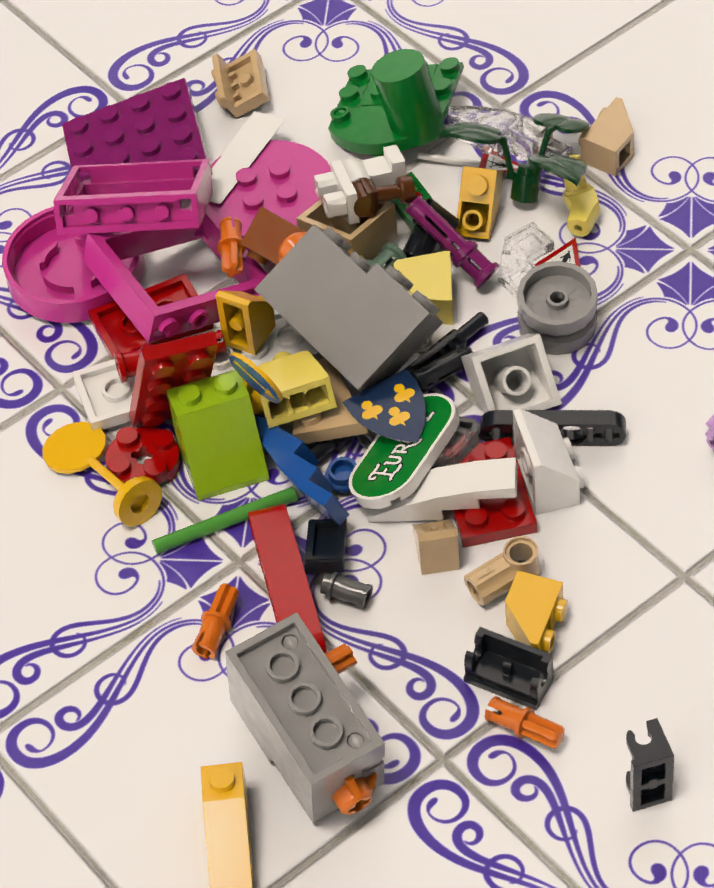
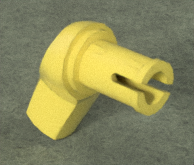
[562,155,600,237]

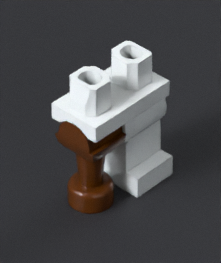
[314,144,416,225]

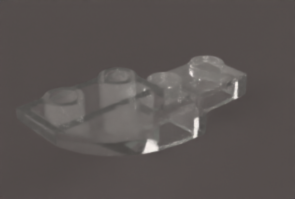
[447,106,572,180]

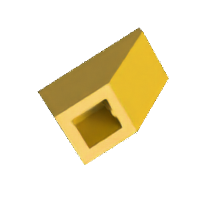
[455,166,504,240]
[505,571,568,654]

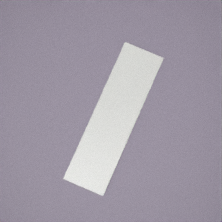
[209,111,286,204]

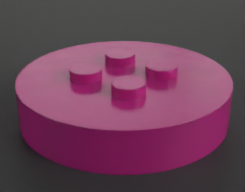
[208,140,331,251]
[2,206,145,323]

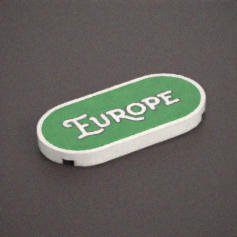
[348,393,460,509]

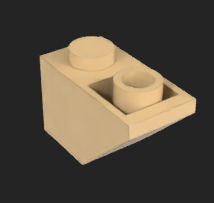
[578,97,634,177]

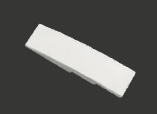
[367,457,517,523]

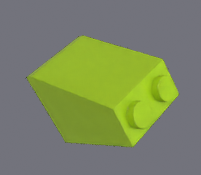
[167,370,270,501]

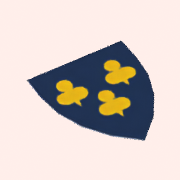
[342,369,426,443]

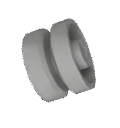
[517,261,598,355]

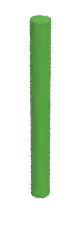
[152,486,298,554]

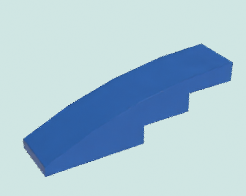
[254,413,349,526]

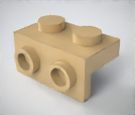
[211,49,270,118]

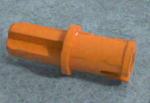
[217,217,246,278]
[191,583,239,659]
[484,696,565,749]

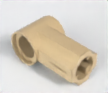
[464,536,540,606]

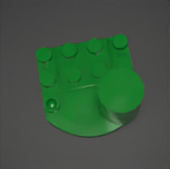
[328,49,464,155]

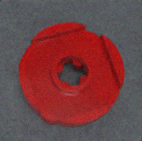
[105,426,181,484]

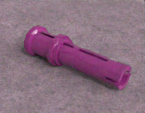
[405,196,500,288]

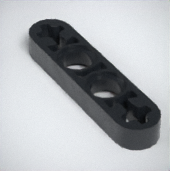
[480,410,626,446]

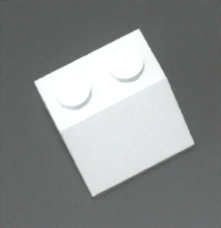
[461,333,562,413]
[513,408,585,515]

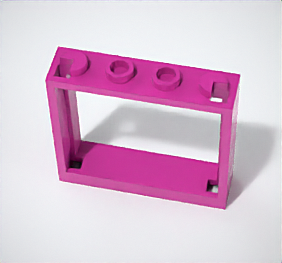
[53,159,213,235]
[82,204,268,343]

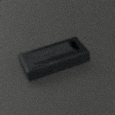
[304,519,348,574]

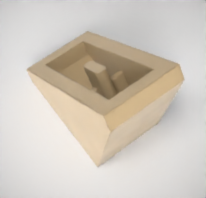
[412,519,460,575]

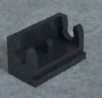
[463,627,554,710]
[625,718,674,812]

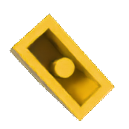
[215,291,276,355]

